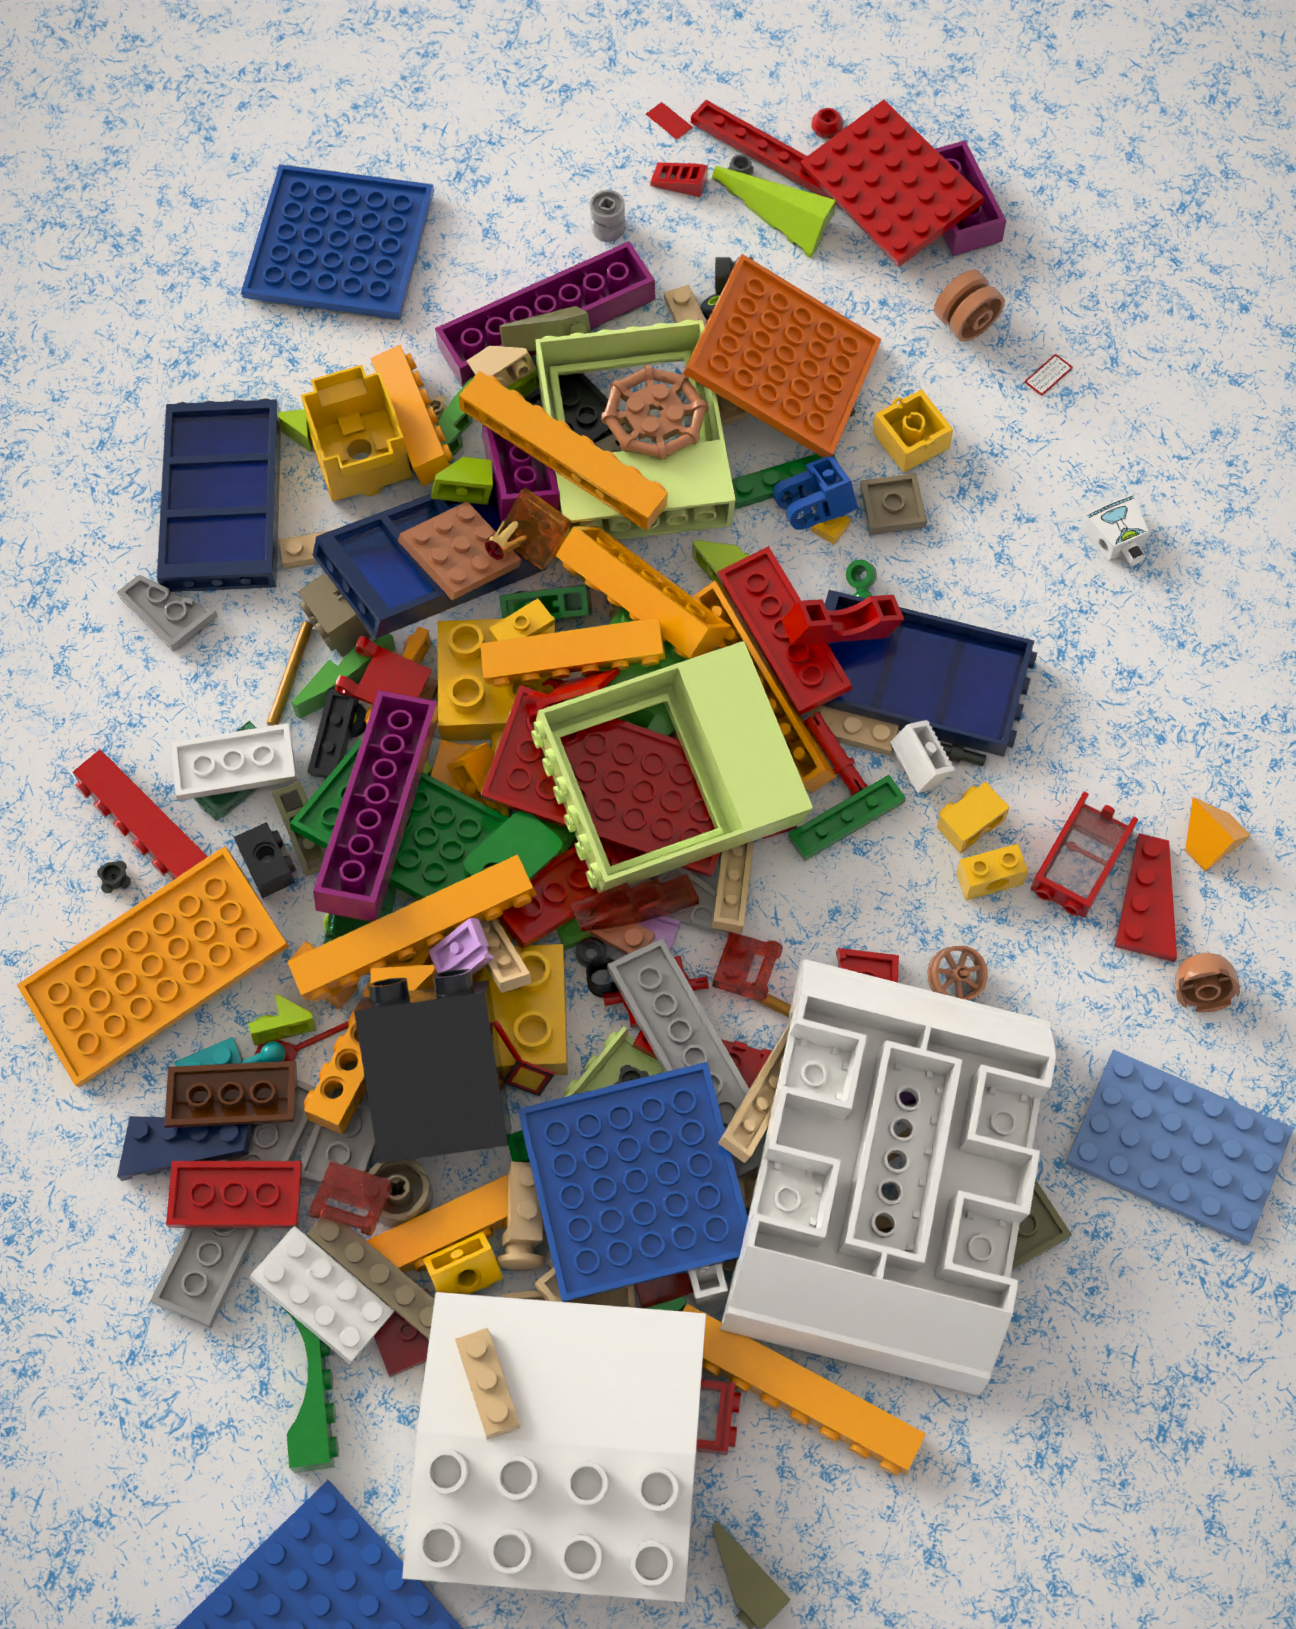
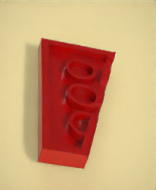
[1114,833,1177,962]

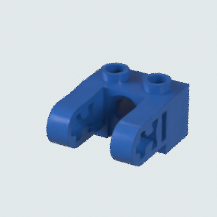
[772,455,858,530]

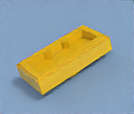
[489,598,555,641]

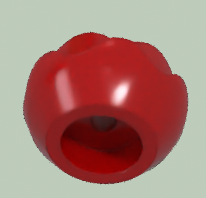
[811,108,844,139]

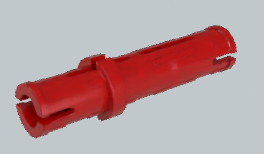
[804,712,868,796]

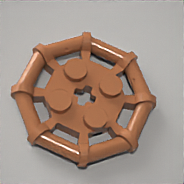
[601,365,709,460]

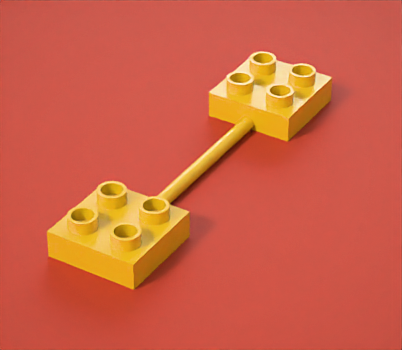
[438,616,568,1077]

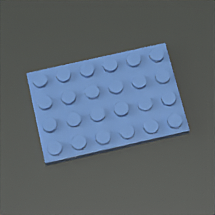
[1065,1049,1294,1245]

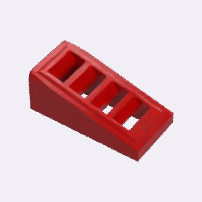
[650,162,708,197]

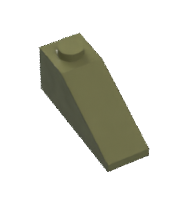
[499,306,591,351]
[272,780,327,877]
[712,1521,791,1629]

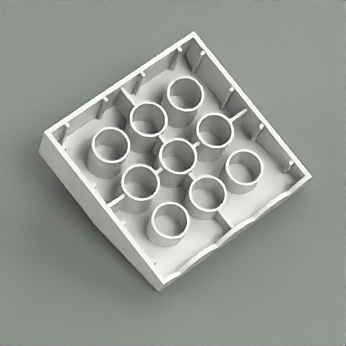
[402,1292,706,1603]

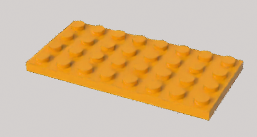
[17,846,289,1088]

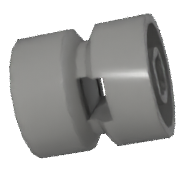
[590,190,626,242]

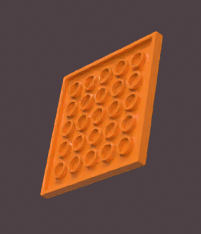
[683,254,882,458]

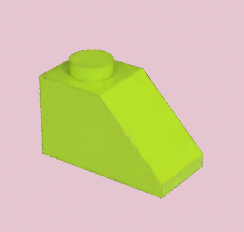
[431,457,493,505]
[692,540,750,586]

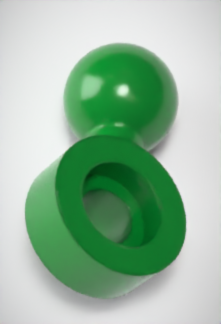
[846,559,877,599]

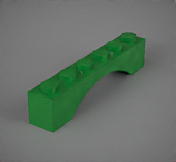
[280,1305,339,1473]

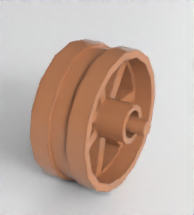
[927,946,988,1001]

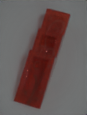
[570,874,700,931]

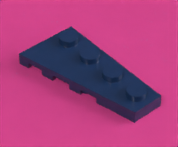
[117,1116,253,1181]

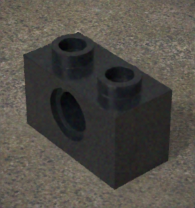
[233,822,297,898]

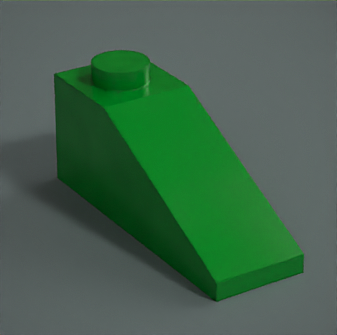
[499,584,593,619]

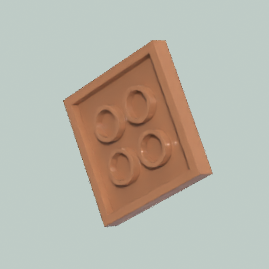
[398,501,521,600]

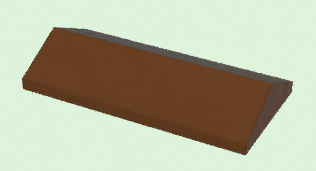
[164,1061,298,1128]

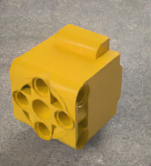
[301,365,413,502]

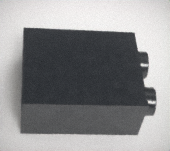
[354,969,512,1164]

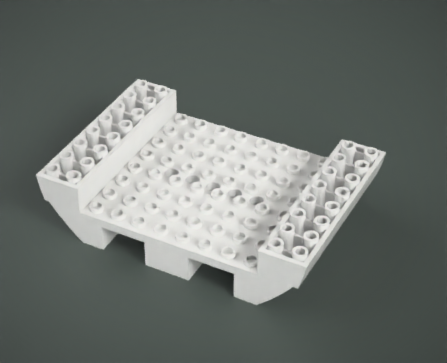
[720,959,1056,1396]

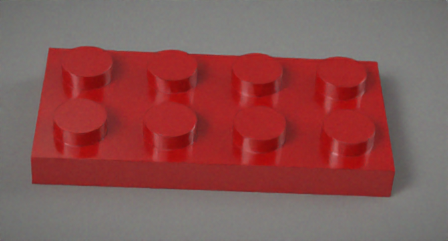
[166,1161,303,1228]

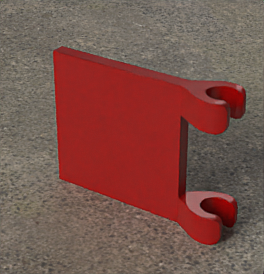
[335,636,432,705]
[524,668,620,714]

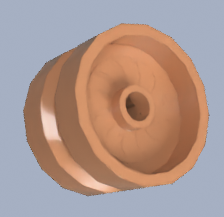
[934,270,1005,342]

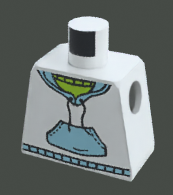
[1081,494,1149,566]

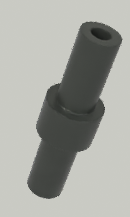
[940,743,986,766]

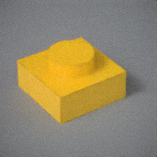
[811,516,851,545]

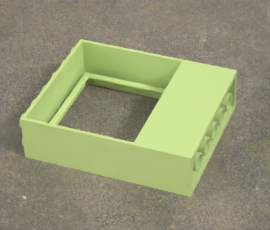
[536,319,735,540]
[531,641,813,896]

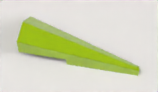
[712,166,836,258]

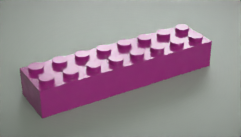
[435,241,655,387]
[313,690,438,922]

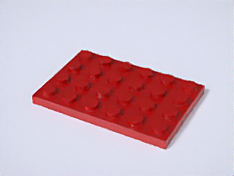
[800,99,984,267]

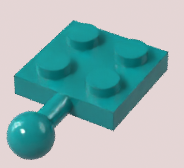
[175,1037,286,1066]

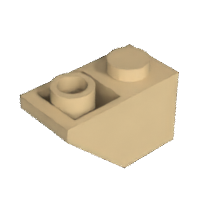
[467,346,537,388]

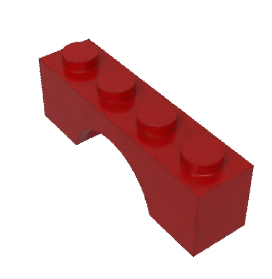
[781,594,904,646]

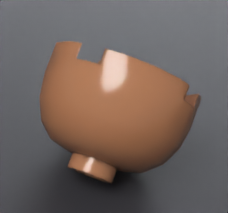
[1175,953,1240,1013]

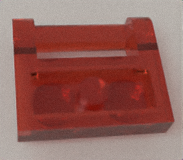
[712,932,783,1001]
[308,1161,393,1236]

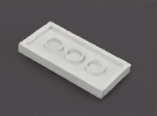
[170,723,297,801]
[249,1226,394,1364]

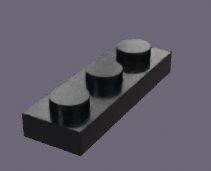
[307,689,359,778]

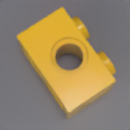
[956,844,1028,901]
[423,1232,504,1295]

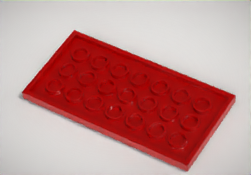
[480,685,719,878]

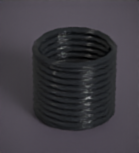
[586,956,618,998]

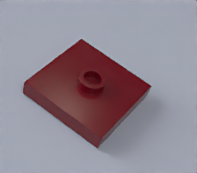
[374,1288,430,1377]

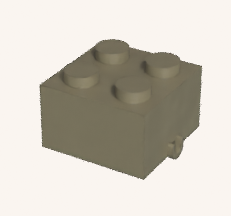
[297,573,371,657]

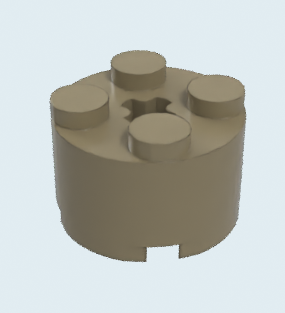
[365,1159,434,1228]

